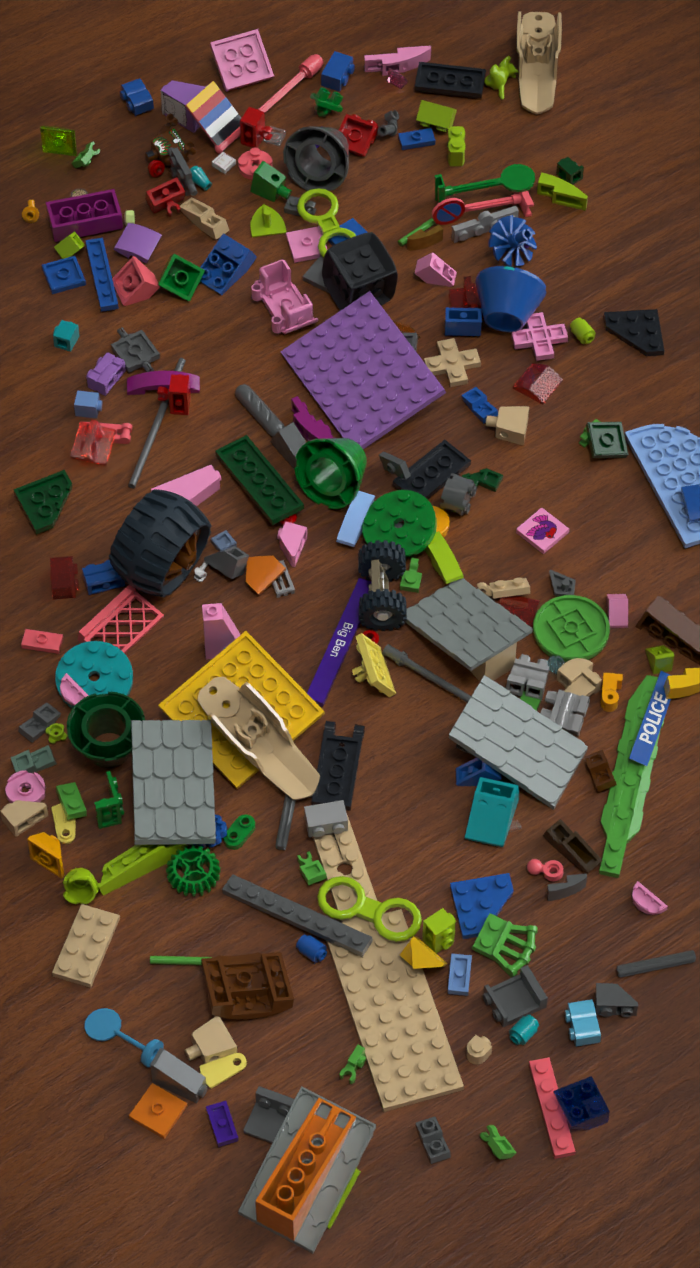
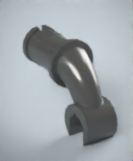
[378,110,399,136]

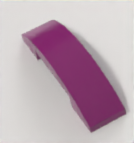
[127,371,200,395]

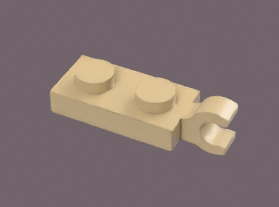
[477,578,530,599]

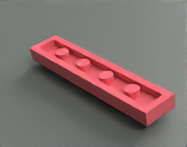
[529,1057,576,1159]

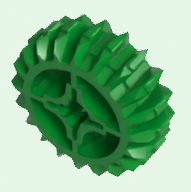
[166,844,221,897]

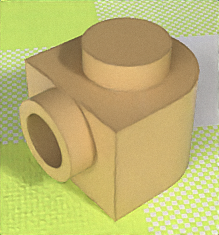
[466,1035,492,1065]

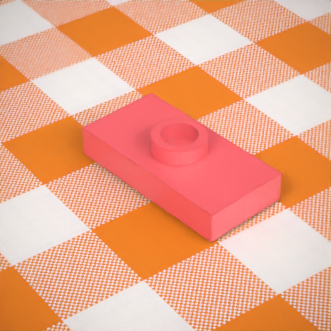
[21,629,63,654]

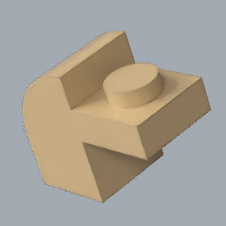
[557,658,602,694]

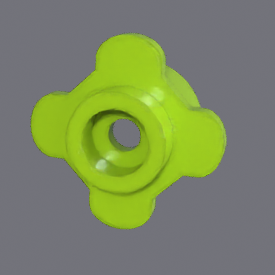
[45,723,67,744]

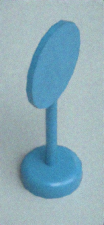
[84,1008,164,1067]

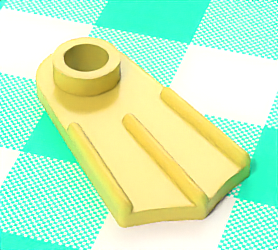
[51,803,76,844]
[200,1053,247,1089]

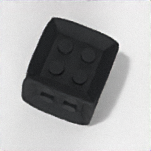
[322,232,398,311]

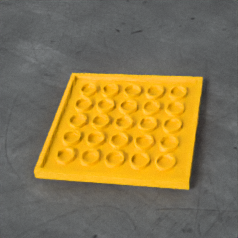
[158,631,325,789]

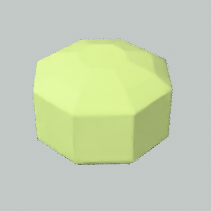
[124,210,135,226]

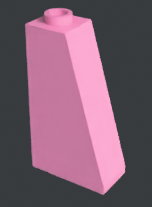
[151,465,221,506]
[202,603,240,659]

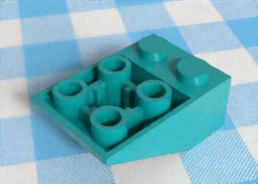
[465,777,519,847]

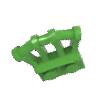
[472,913,538,977]

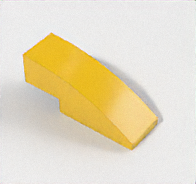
[664,668,700,699]

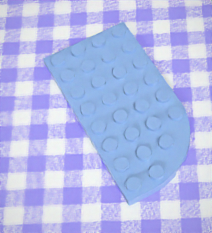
[624,424,700,548]

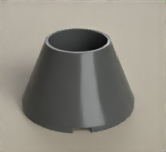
[283,126,349,191]

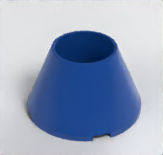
[475,266,546,332]

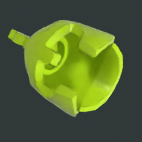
[63,867,99,904]

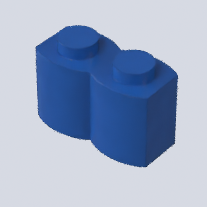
[120,78,154,115]

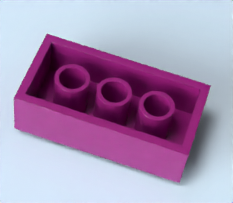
[46,189,123,242]

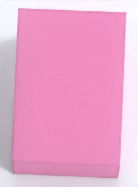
[606,594,628,628]

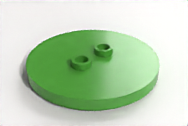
[533,595,610,662]

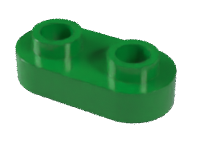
[224,814,256,850]

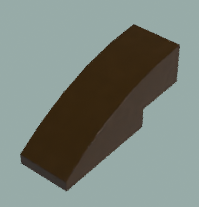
[543,819,603,874]

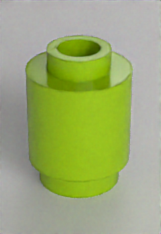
[570,318,596,344]

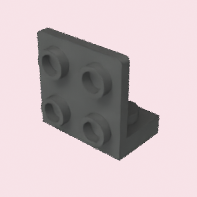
[244,1086,295,1143]

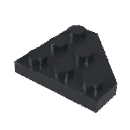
[604,309,664,356]

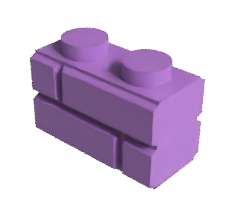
[86,353,126,396]

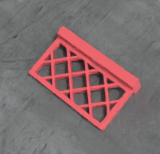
[78,585,164,653]

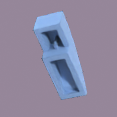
[336,491,375,547]

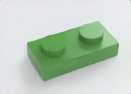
[56,782,87,820]

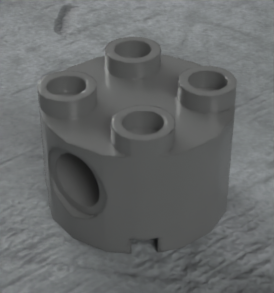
[440,473,477,515]

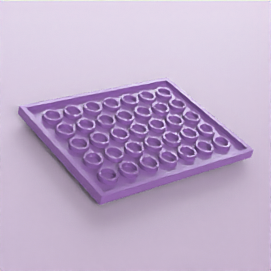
[281,291,446,449]

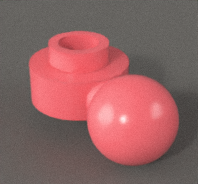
[527,859,563,882]

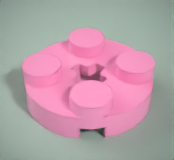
[5,771,45,803]

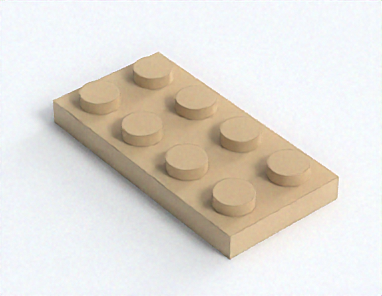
[52,904,120,988]

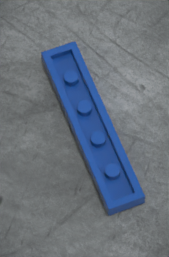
[85,238,119,312]

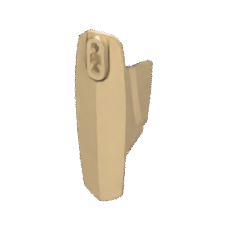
[517,11,562,114]
[198,677,320,800]

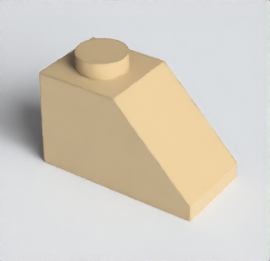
[0,800,48,837]

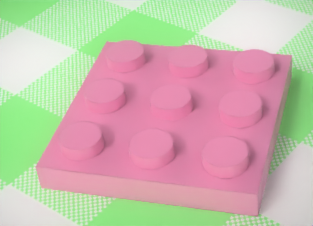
[209,29,274,92]

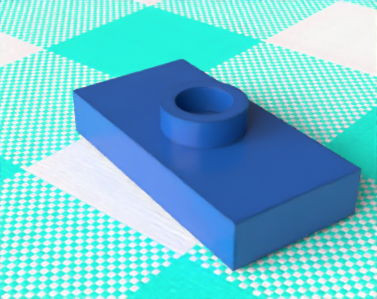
[398,128,436,150]

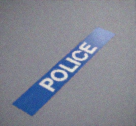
[629,671,671,766]

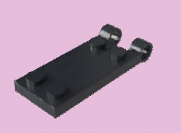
[311,721,365,811]

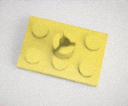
[352,633,396,697]

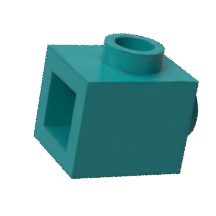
[53,320,79,352]

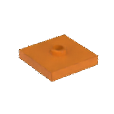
[129,1083,187,1139]

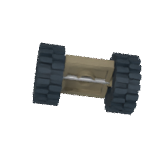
[358,540,407,631]

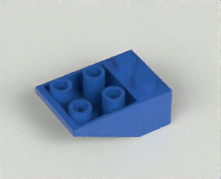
[200,233,257,295]

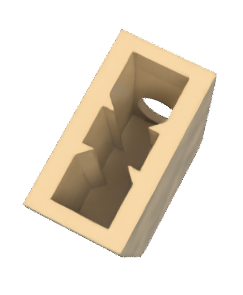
[486,406,529,445]
[184,1016,237,1064]

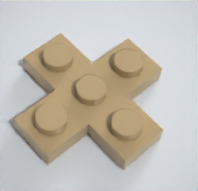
[424,338,481,387]

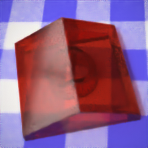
[513,363,563,405]
[498,596,540,628]

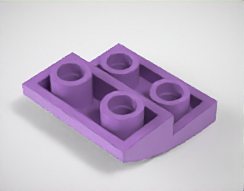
[113,223,162,263]

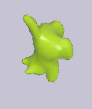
[485,56,519,100]

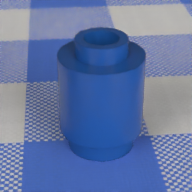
[296,934,327,963]

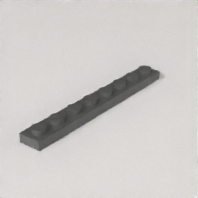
[222,874,373,957]

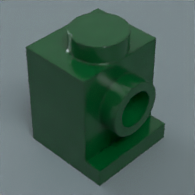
[556,157,584,185]

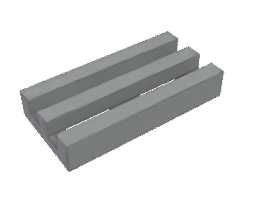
[272,560,295,598]

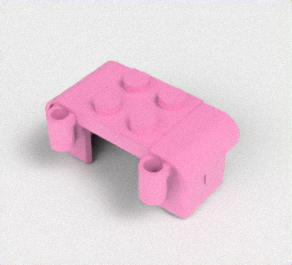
[251,260,318,334]

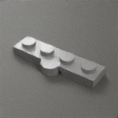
[451,206,519,243]

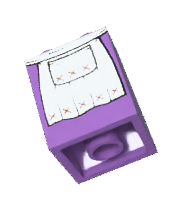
[161,80,205,133]

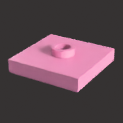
[286,226,328,263]

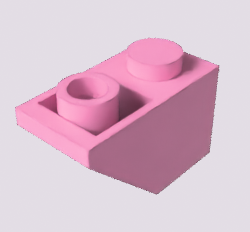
[415,252,457,287]

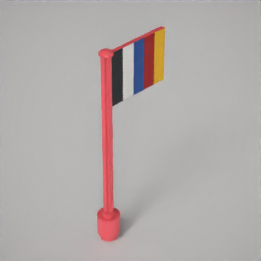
[185,54,324,154]

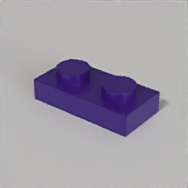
[206,1101,238,1147]

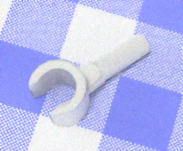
[194,561,208,582]

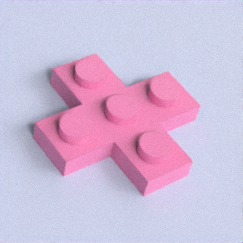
[511,312,568,361]

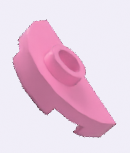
[60,673,89,706]
[632,881,668,915]

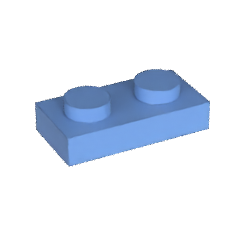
[448,954,472,996]

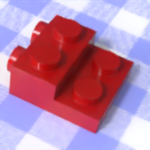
[339,114,378,157]

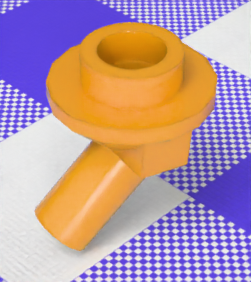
[22,200,39,223]

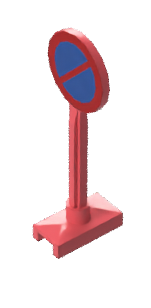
[432,190,534,225]

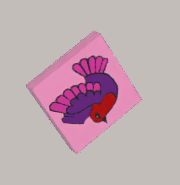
[516,508,569,554]

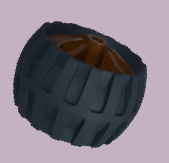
[109,489,211,597]

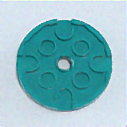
[55,641,133,708]

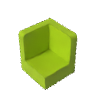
[54,231,85,259]

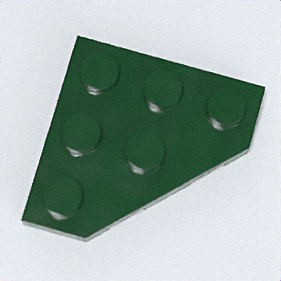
[13,470,73,534]

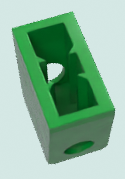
[250,161,292,202]

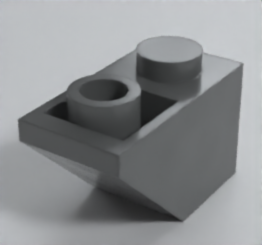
[204,546,249,579]
[595,983,638,1017]

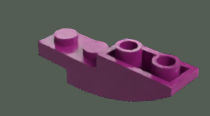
[291,396,333,441]

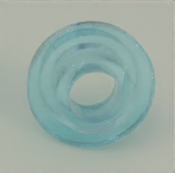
[548,656,565,675]

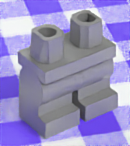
[506,654,549,701]
[540,690,590,736]

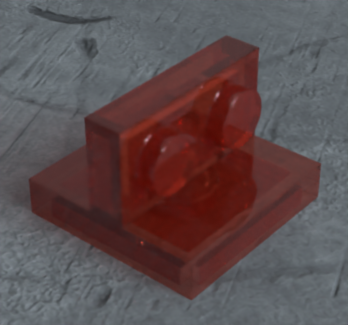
[449,276,484,319]
[70,419,116,466]

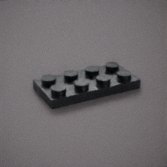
[414,62,486,99]
[393,440,471,499]

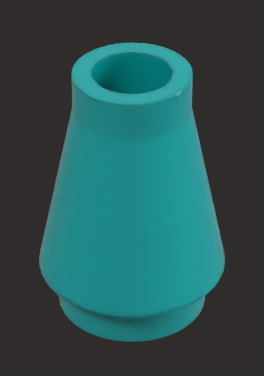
[190,166,212,191]

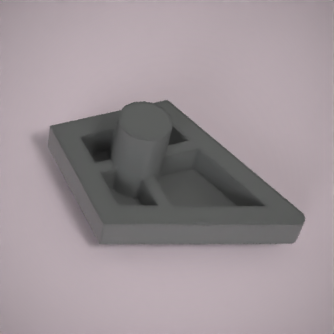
[549,570,576,596]

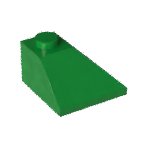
[158,254,205,302]

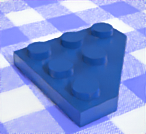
[450,873,514,939]

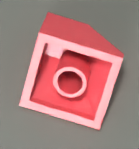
[112,256,160,306]

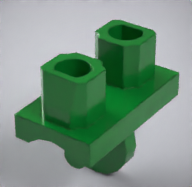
[310,87,343,117]

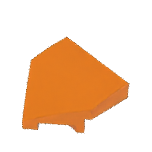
[246,556,286,596]

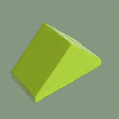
[645,645,674,675]

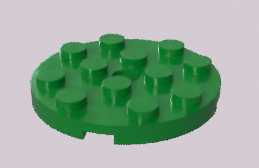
[362,490,437,557]

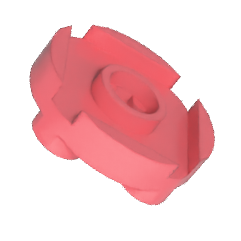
[238,147,273,180]

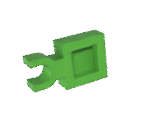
[297,851,327,885]

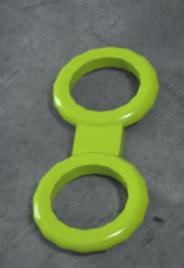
[297,188,356,258]
[317,876,422,942]

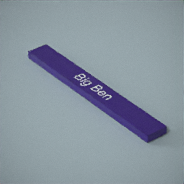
[307,578,372,707]

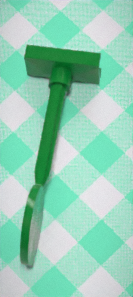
[435,164,535,203]

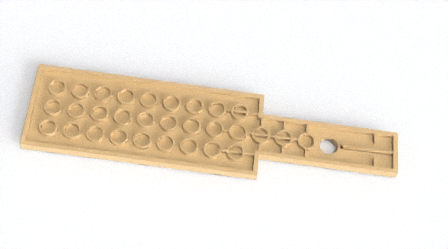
[312,813,464,1112]

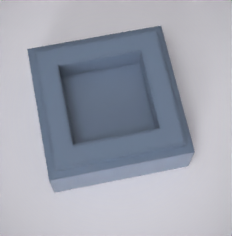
[210,530,237,551]

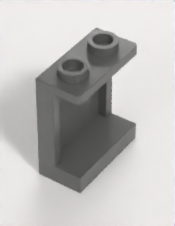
[482,965,548,1027]

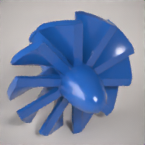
[488,215,537,267]

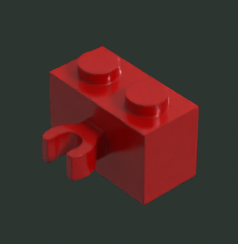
[240,107,273,148]
[145,177,185,217]
[157,374,191,415]

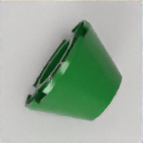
[294,438,367,509]

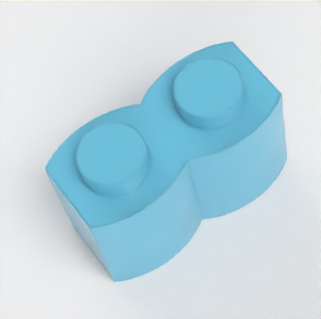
[564,999,601,1046]

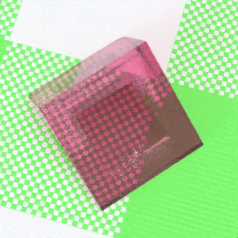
[388,68,408,89]

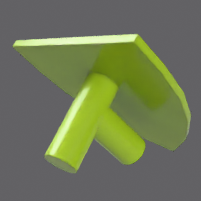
[251,204,287,237]

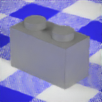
[304,800,348,837]

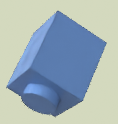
[74,391,103,418]

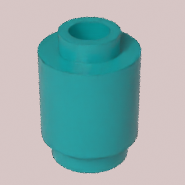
[509,1014,539,1045]

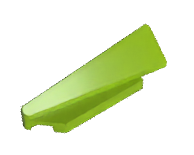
[97,844,188,895]

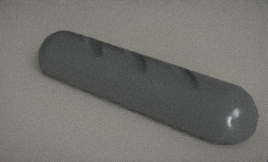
[235,384,285,437]

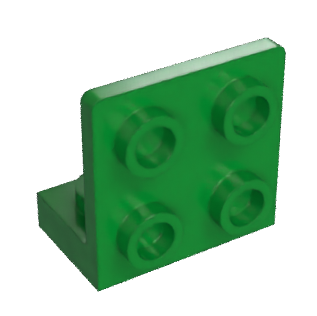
[94,771,124,829]

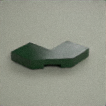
[461,468,503,498]

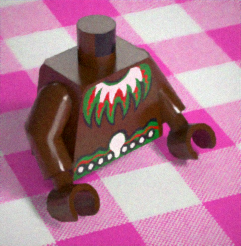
[145,113,196,167]

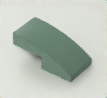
[11,745,57,773]

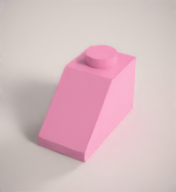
[277,522,307,567]

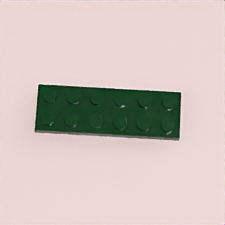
[215,435,304,525]

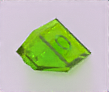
[40,125,77,156]

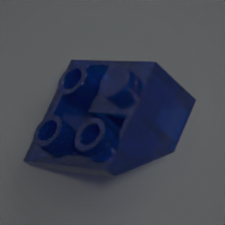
[553,1076,610,1130]

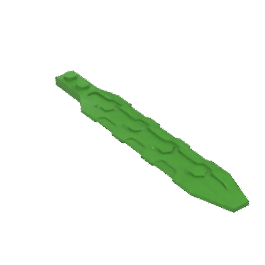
[599,675,665,878]

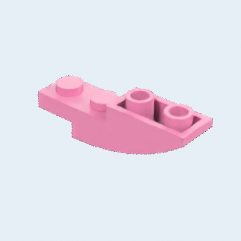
[364,46,431,76]

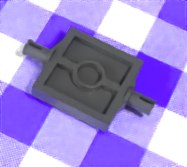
[167,147,198,196]
[111,327,160,373]

